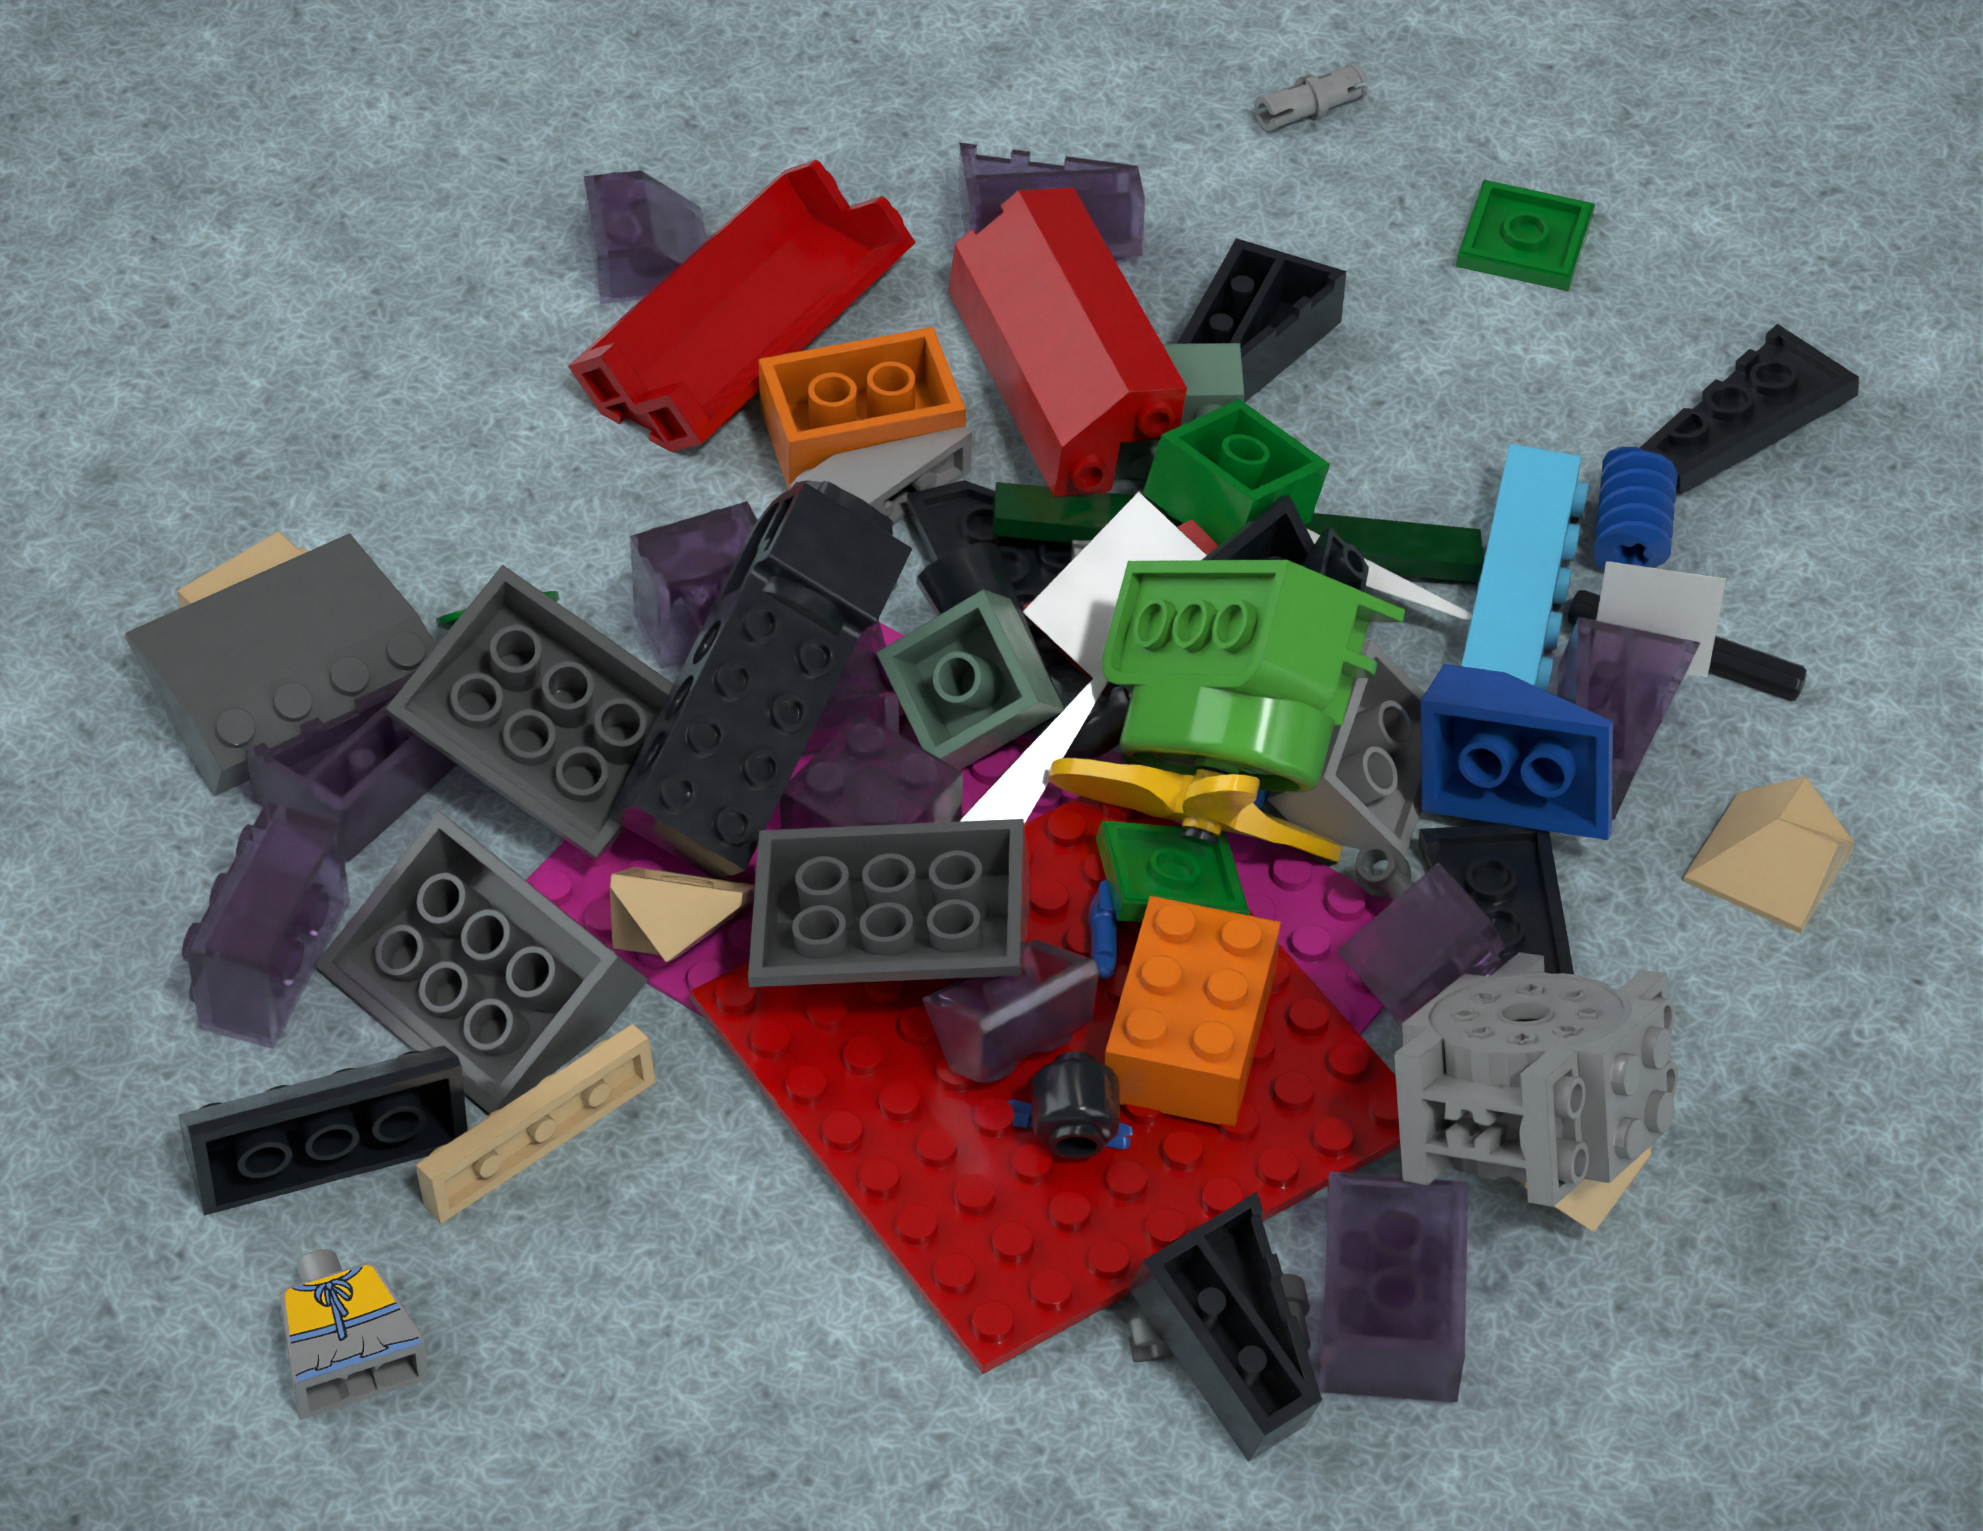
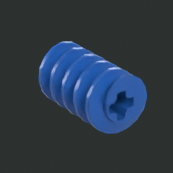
[1593,447,1678,571]

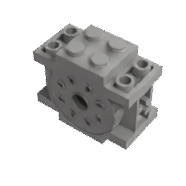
[1394,952,1678,1207]

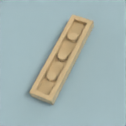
[415,1024,656,1224]

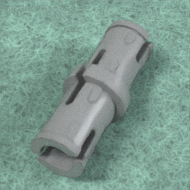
[1254,63,1368,131]

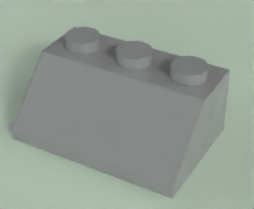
[1267,639,1425,857]

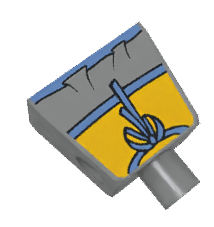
[280,1249,429,1420]

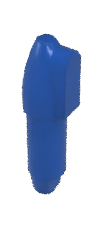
[1088,880,1119,979]

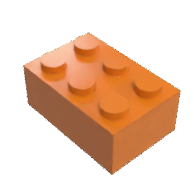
[759,327,966,490]
[1105,896,1281,1126]

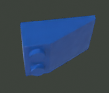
[1421,664,1613,840]

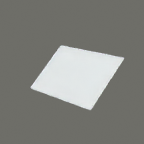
[1023,492,1207,678]

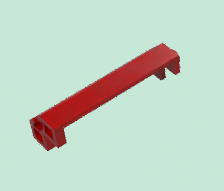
[568,160,916,452]
[948,187,1187,497]

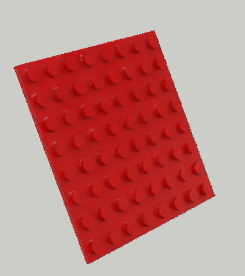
[690,796,1401,1374]

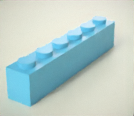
[1461,444,1589,692]

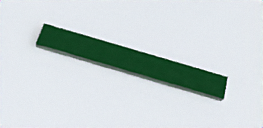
[993,482,1484,583]

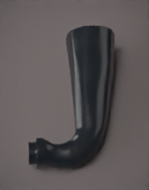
[916,542,1132,760]

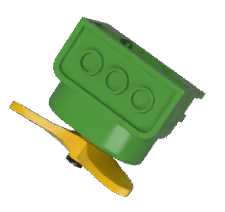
[1047,560,1405,862]

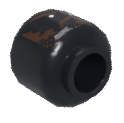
[1031,1051,1120,1159]

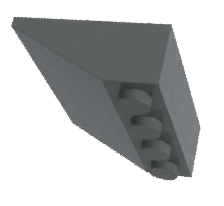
[125,533,436,796]
[385,565,674,861]
[314,811,649,1114]
[748,819,1030,987]

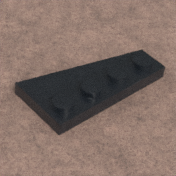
[1640,324,1859,494]
[1418,824,1574,977]

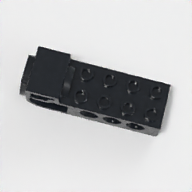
[608,480,912,879]

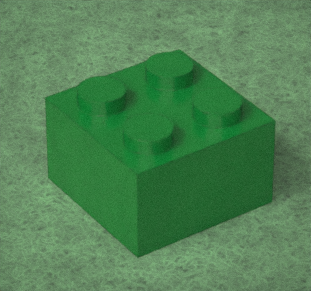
[1143,399,1330,546]

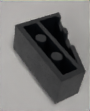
[1177,238,1347,403]
[1129,1192,1322,1462]

